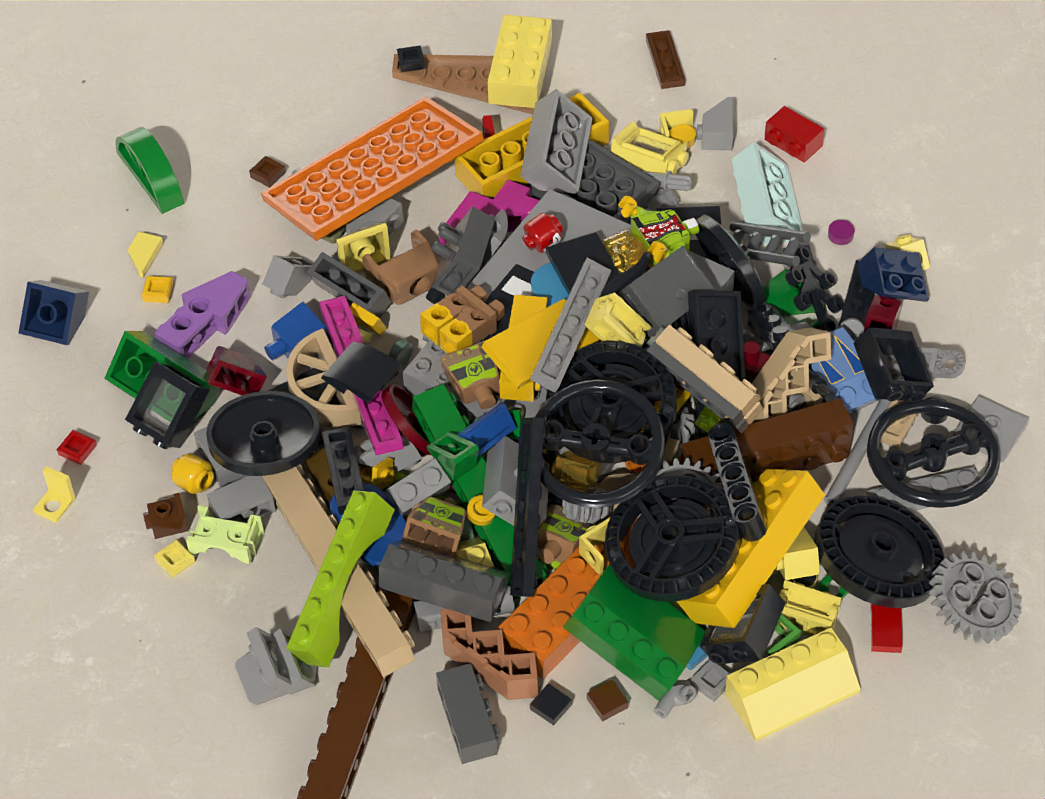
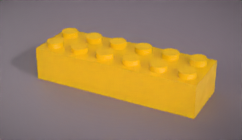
[454,93,609,200]
[676,469,825,628]

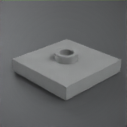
[953,396,1029,462]

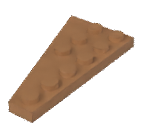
[392,54,534,115]

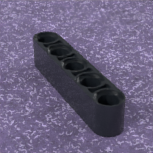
[708,422,767,542]

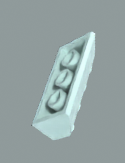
[731,142,803,245]

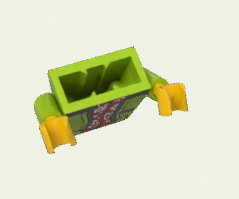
[618,196,699,266]

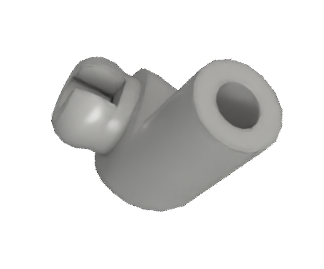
[654,685,697,718]

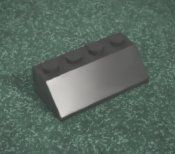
[379,540,511,622]

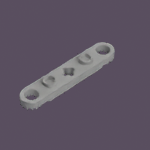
[883,347,965,379]

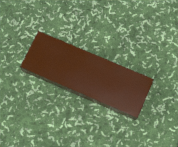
[646,30,685,89]

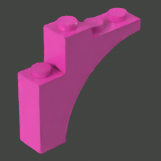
[440,180,540,245]

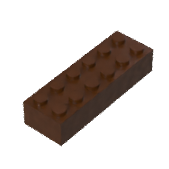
[681,398,854,493]

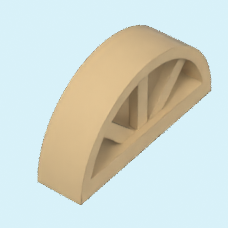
[286,329,362,428]

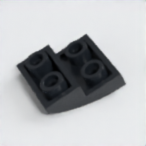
[321,341,402,404]

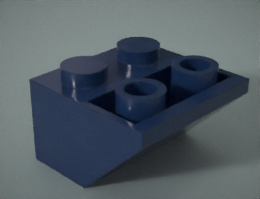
[857,247,929,302]

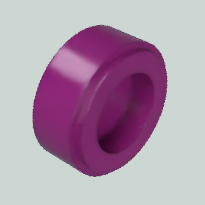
[828,220,855,245]

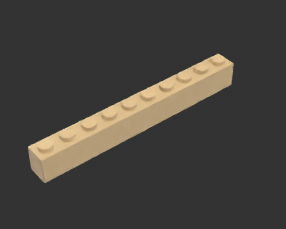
[262,464,415,677]

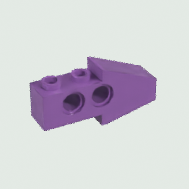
[154,271,251,359]

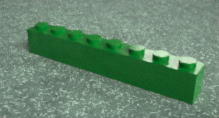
[412,384,548,600]

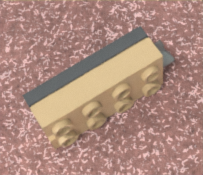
[647,325,763,434]

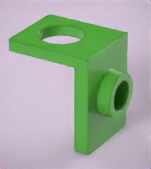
[768,614,801,656]

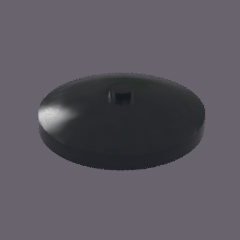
[695,215,766,309]
[206,391,320,476]

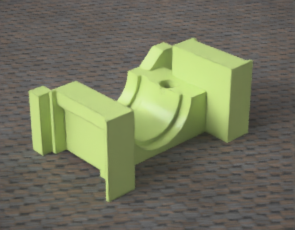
[186,505,264,564]

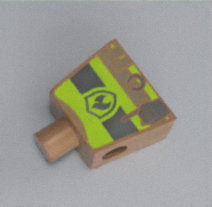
[440,341,500,409]
[402,497,466,556]
[537,503,600,564]

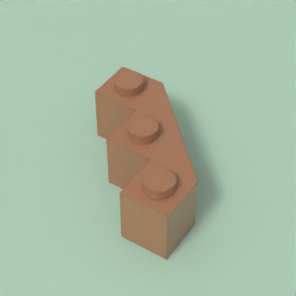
[440,609,538,700]

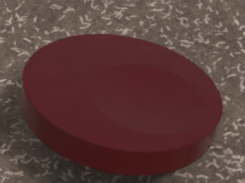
[381,384,431,455]

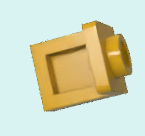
[359,457,394,490]

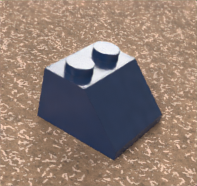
[18,280,89,345]

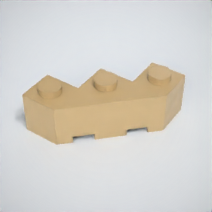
[751,328,831,424]

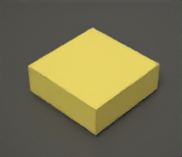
[154,539,195,578]

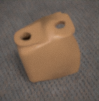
[362,229,440,305]

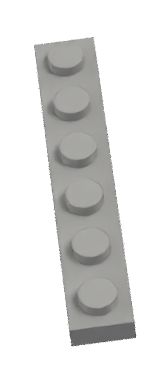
[530,258,611,392]

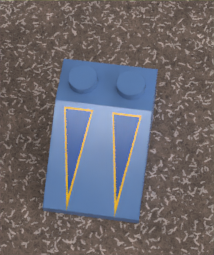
[809,327,880,414]

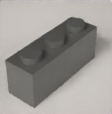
[307,252,392,318]
[436,663,501,764]

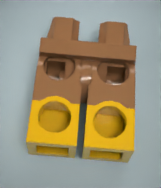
[420,285,504,354]

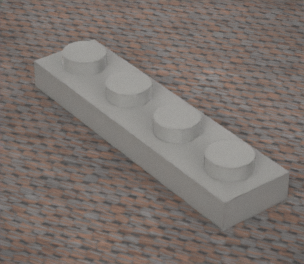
[866,467,983,512]

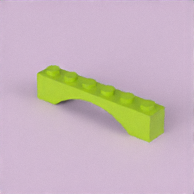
[286,490,395,668]

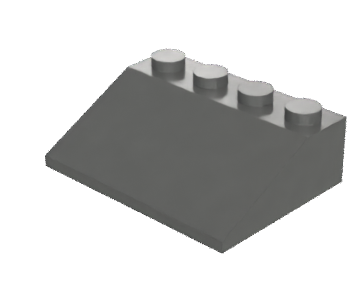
[531,139,660,225]

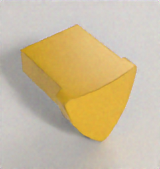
[350,302,387,337]

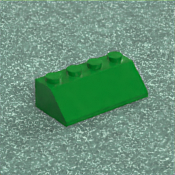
[104,331,220,425]

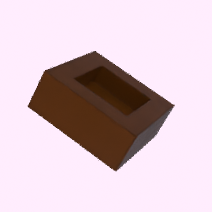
[249,156,286,188]
[587,680,628,722]

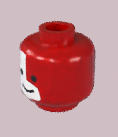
[522,213,563,253]

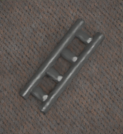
[729,222,811,266]

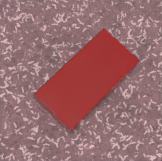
[870,603,902,653]

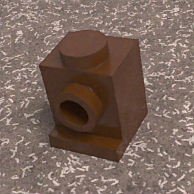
[143,493,189,539]

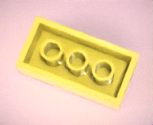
[488,14,552,108]

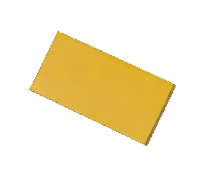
[481,299,599,389]

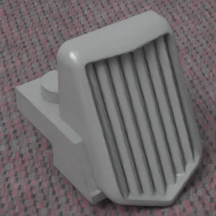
[235,627,317,705]

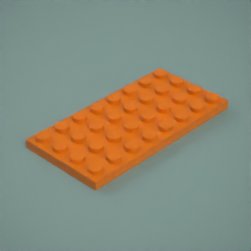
[261,96,484,241]

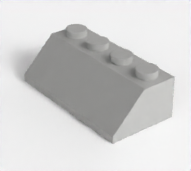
[520,89,592,193]

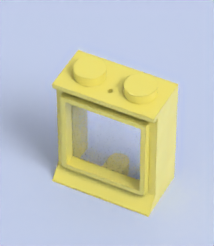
[611,120,689,174]

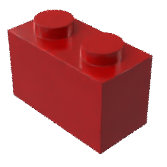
[764,106,825,163]

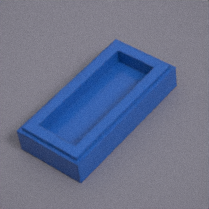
[458,403,517,457]

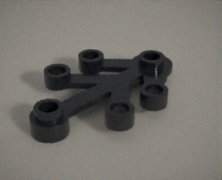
[785,244,844,332]

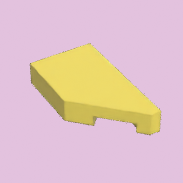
[128,232,163,277]

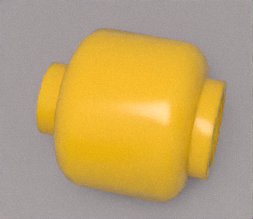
[171,453,214,495]

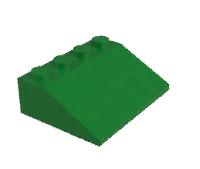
[563,563,706,701]

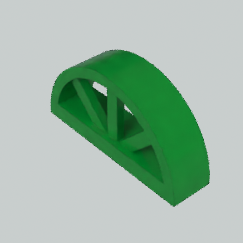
[115,127,185,214]

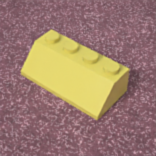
[725,628,860,741]

